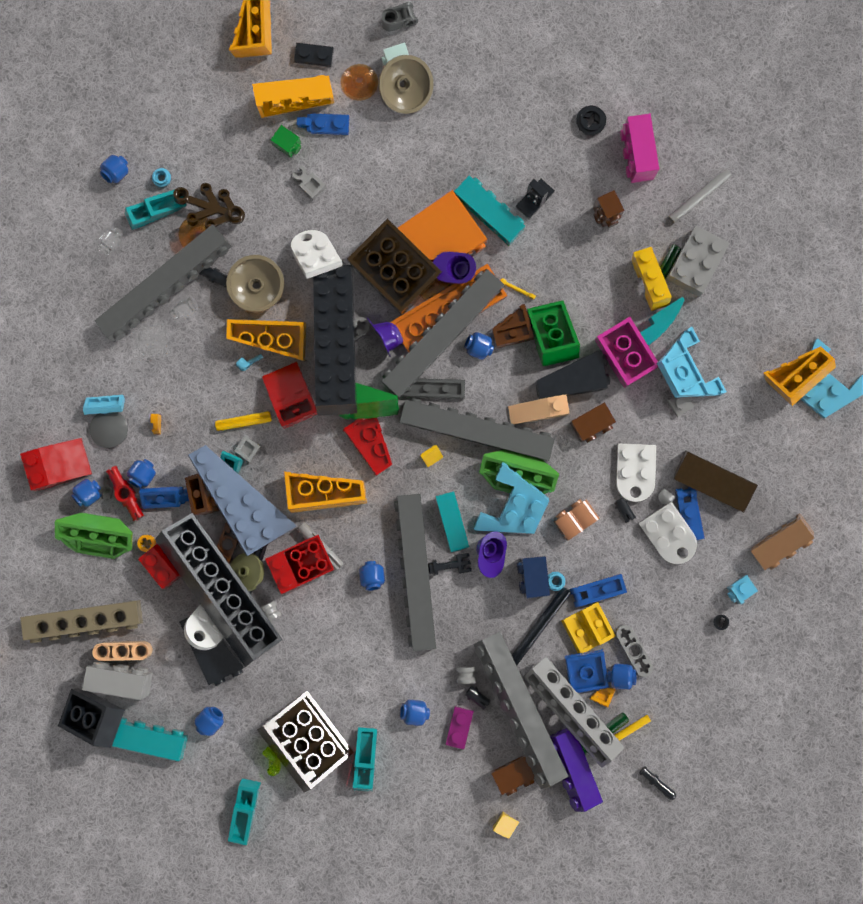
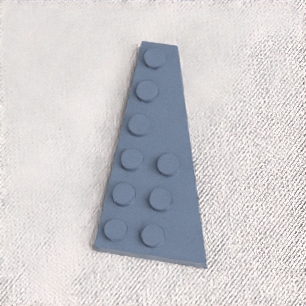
[188,445,296,556]

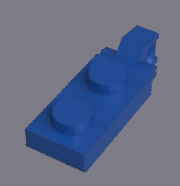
[297,113,350,135]
[139,487,189,509]

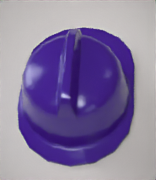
[433,252,476,284]
[366,317,403,357]
[476,531,507,578]

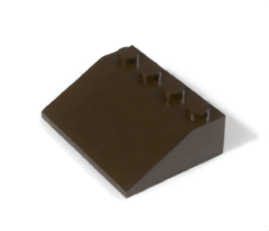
[347,218,442,315]
[257,691,354,792]

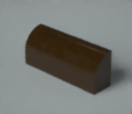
[674,450,758,513]

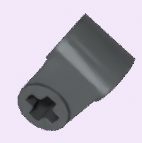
[381,2,418,32]

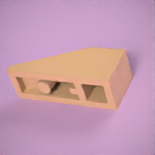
[508,395,569,425]

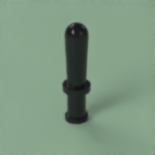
[639,766,676,800]

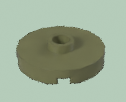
[230,553,264,591]

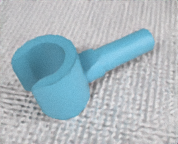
[236,354,263,371]

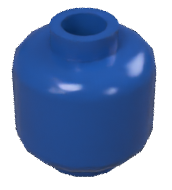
[100,155,129,183]
[464,332,494,360]
[127,459,156,489]
[71,479,101,507]
[359,561,385,591]
[608,664,637,690]
[400,700,430,726]
[194,707,224,736]

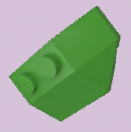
[479,450,559,494]
[55,513,133,559]

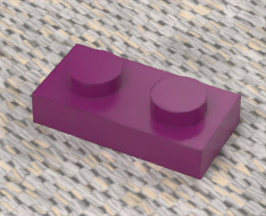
[445,706,474,749]

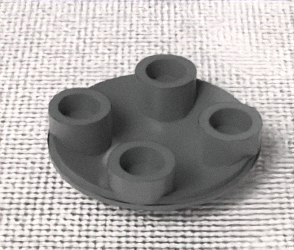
[90,412,128,448]

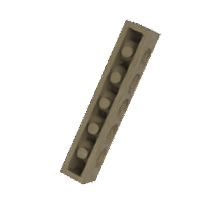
[20,600,143,643]

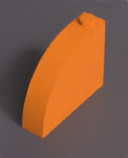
[398,190,487,262]

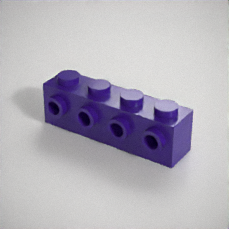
[550,728,603,812]

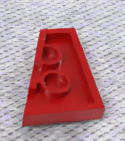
[343,417,392,476]

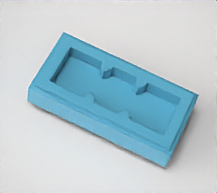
[83,395,125,415]

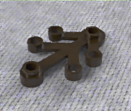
[173,183,245,229]

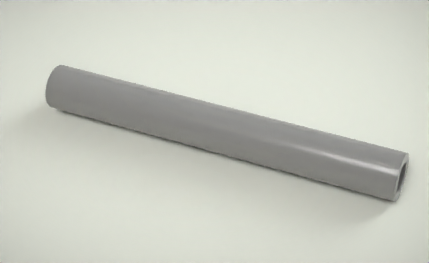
[668,169,732,224]

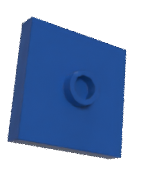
[565,649,609,693]

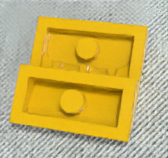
[561,602,615,653]

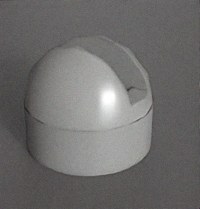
[659,488,675,505]

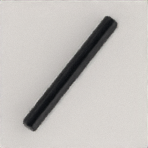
[512,587,571,666]

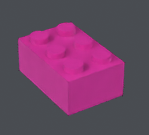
[620,113,660,183]
[595,317,658,388]

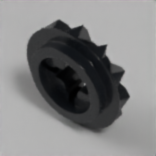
[576,105,606,136]

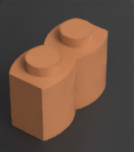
[554,499,600,541]

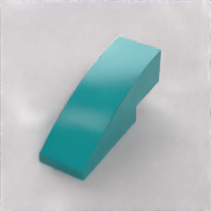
[124,190,187,230]
[640,297,685,346]
[435,491,469,552]
[353,727,378,792]
[228,778,261,845]

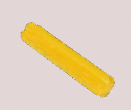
[215,411,272,431]

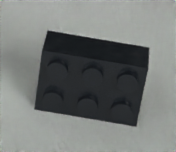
[58,689,125,748]

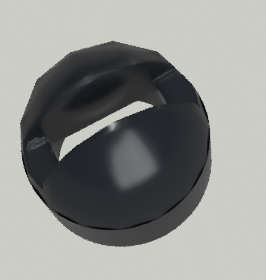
[714,614,729,630]

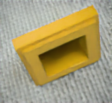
[420,445,443,467]
[493,812,519,839]

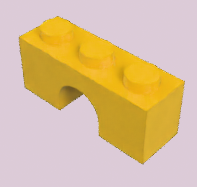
[632,247,672,311]

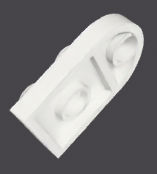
[291,230,342,279]
[616,443,656,502]
[639,502,697,564]
[184,604,223,650]

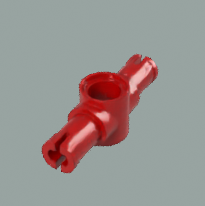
[106,466,145,522]

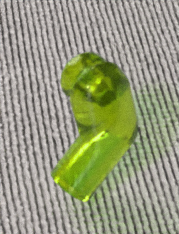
[262,747,281,777]

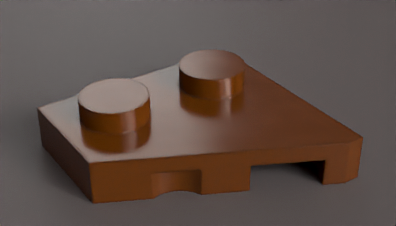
[492,304,534,348]

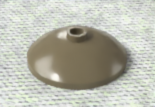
[378,55,433,114]
[226,255,284,312]

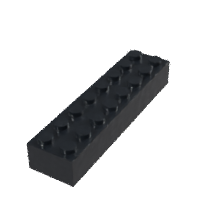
[313,265,357,416]
[155,513,283,667]

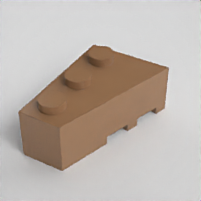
[751,513,814,570]

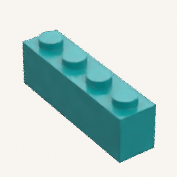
[454,175,525,246]
[112,717,188,761]

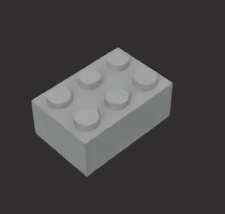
[666,226,730,297]
[82,661,153,700]

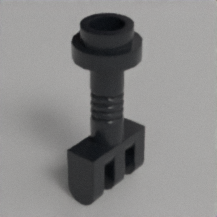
[428,553,472,576]

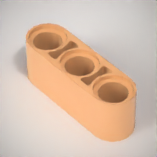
[92,641,153,661]

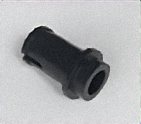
[614,497,636,523]
[465,686,491,710]

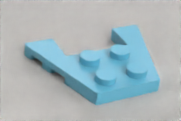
[657,327,727,398]
[801,338,863,418]
[474,462,549,534]

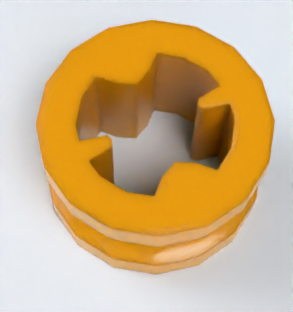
[137,535,156,552]

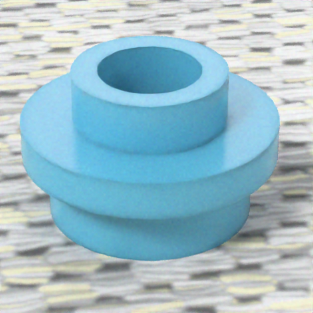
[152,168,171,187]
[548,572,565,591]

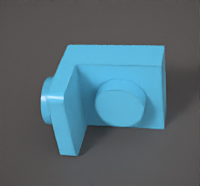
[727,575,758,604]

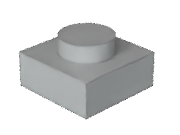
[667,397,694,417]
[234,436,261,463]

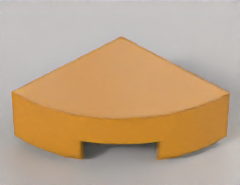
[150,414,161,434]
[590,688,616,707]

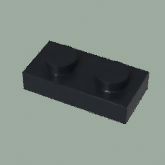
[294,42,334,67]

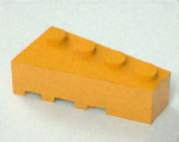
[252,75,335,118]
[226,319,306,361]
[284,471,367,513]

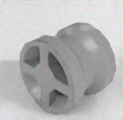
[261,601,282,621]
[457,666,476,684]

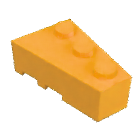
[229,0,272,58]
[763,346,836,406]

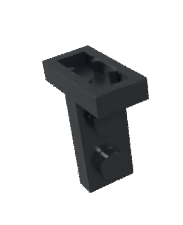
[516,178,555,219]

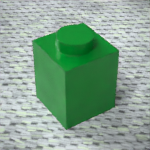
[270,125,302,158]

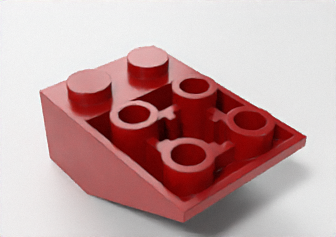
[262,362,318,429]
[265,534,334,594]

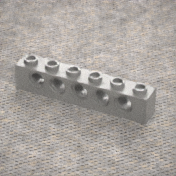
[523,657,625,768]

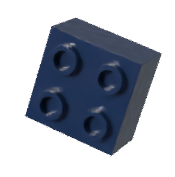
[517,556,550,598]

